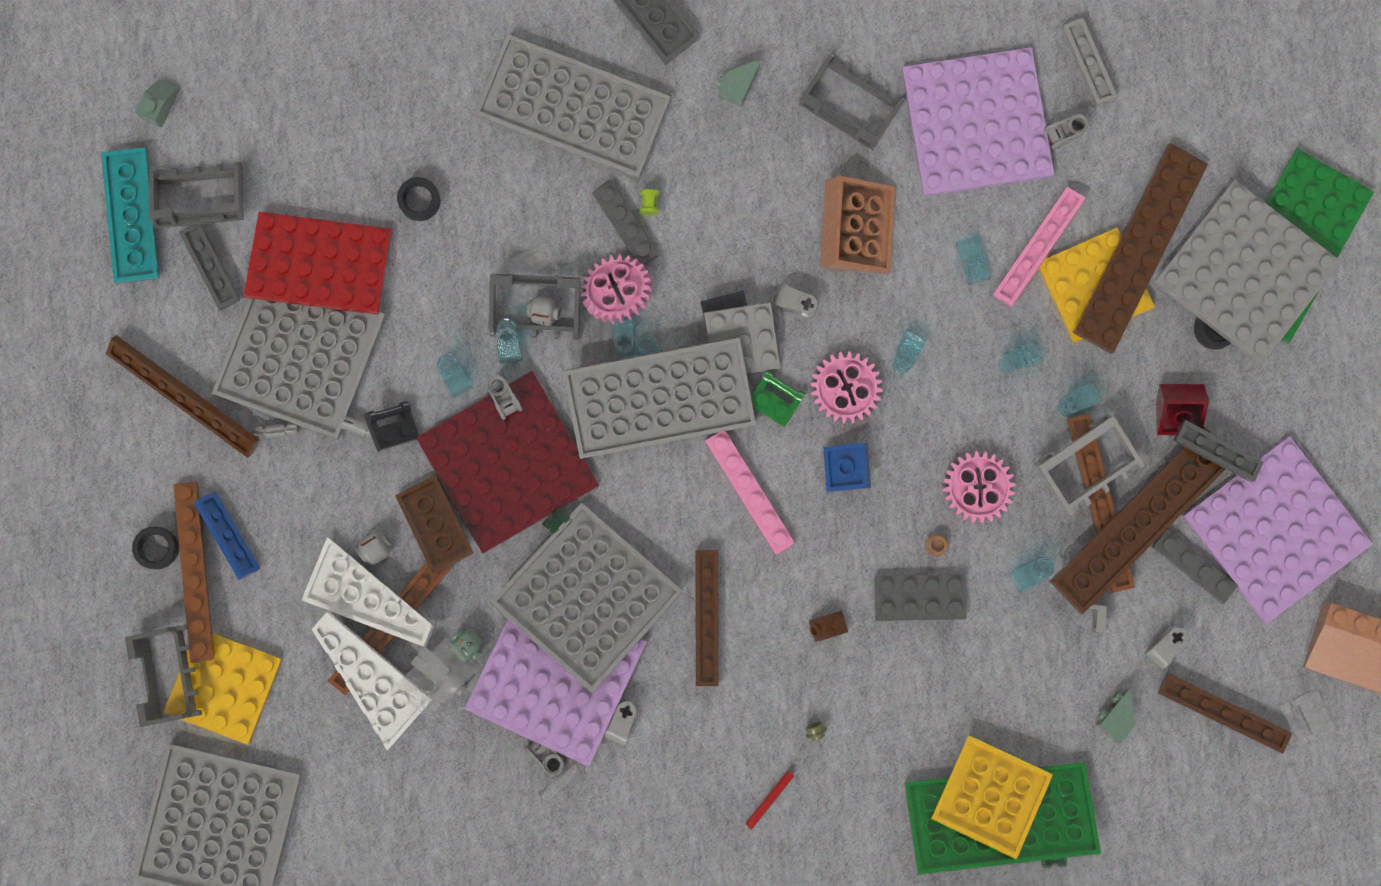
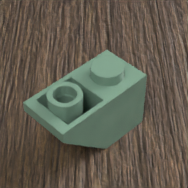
[1095,690,1135,743]

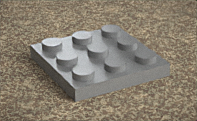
[704,302,780,374]

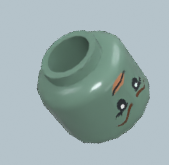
[450,628,483,661]

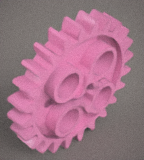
[581,254,653,324]
[810,352,883,424]
[942,451,1016,524]

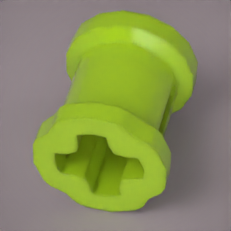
[640,189,660,215]

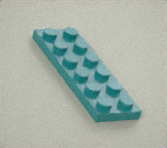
[101,147,160,284]

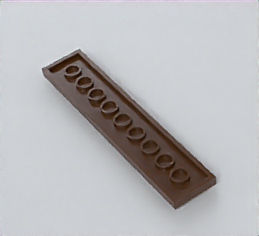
[1072,143,1208,354]
[1049,427,1226,614]

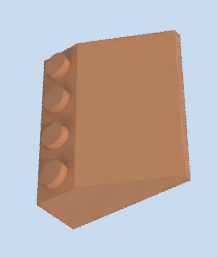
[820,176,895,274]
[1303,603,1381,693]

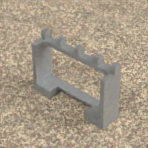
[1033,414,1145,517]

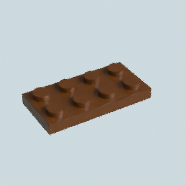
[395,475,474,574]

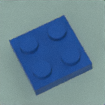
[823,443,871,492]

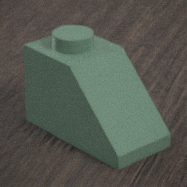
[716,60,760,107]
[135,79,180,128]

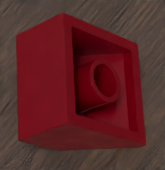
[1156,384,1209,435]

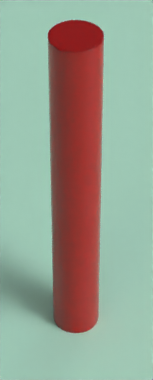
[745,770,794,829]

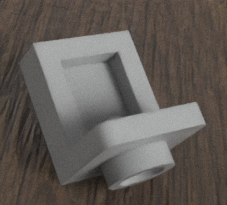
[1088,601,1110,633]

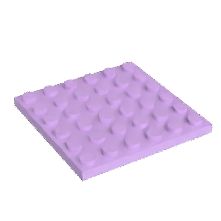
[901,47,1054,196]
[1183,436,1372,624]
[465,619,647,767]

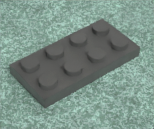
[613,0,700,65]
[874,574,966,621]

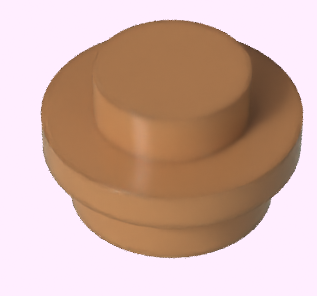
[925,534,948,557]

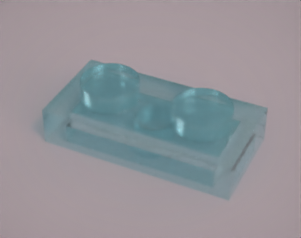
[956,236,991,285]

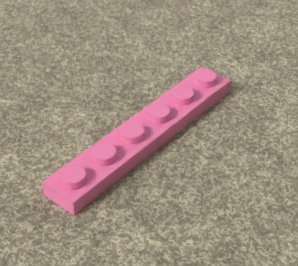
[993,187,1086,307]
[705,431,795,555]

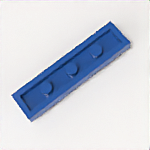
[194,492,260,580]

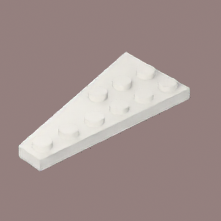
[302,537,434,647]
[312,611,432,751]

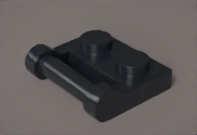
[365,401,419,452]

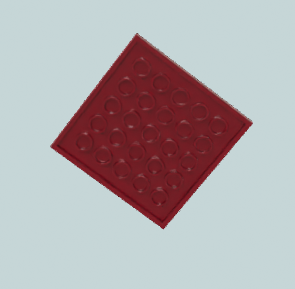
[417,371,599,554]

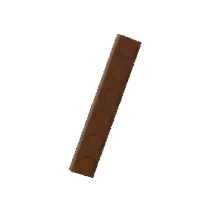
[695,550,719,686]
[1157,673,1292,754]

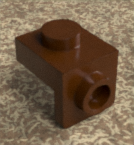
[809,611,848,642]

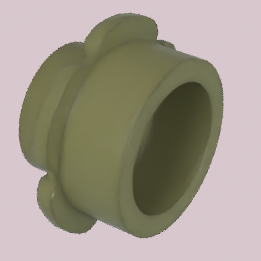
[805,721,827,741]

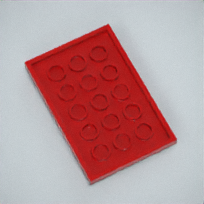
[244,212,392,315]

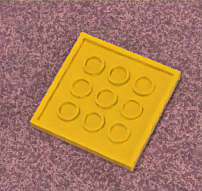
[1038,227,1155,344]
[163,633,283,745]
[931,735,1053,859]

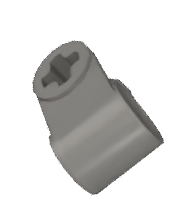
[1043,114,1089,150]
[774,284,818,317]
[487,376,523,420]
[1145,626,1188,669]
[604,700,637,746]
[524,742,565,775]

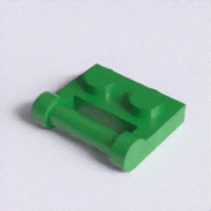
[751,370,806,428]

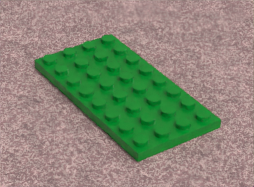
[1265,148,1374,344]
[904,762,1101,875]

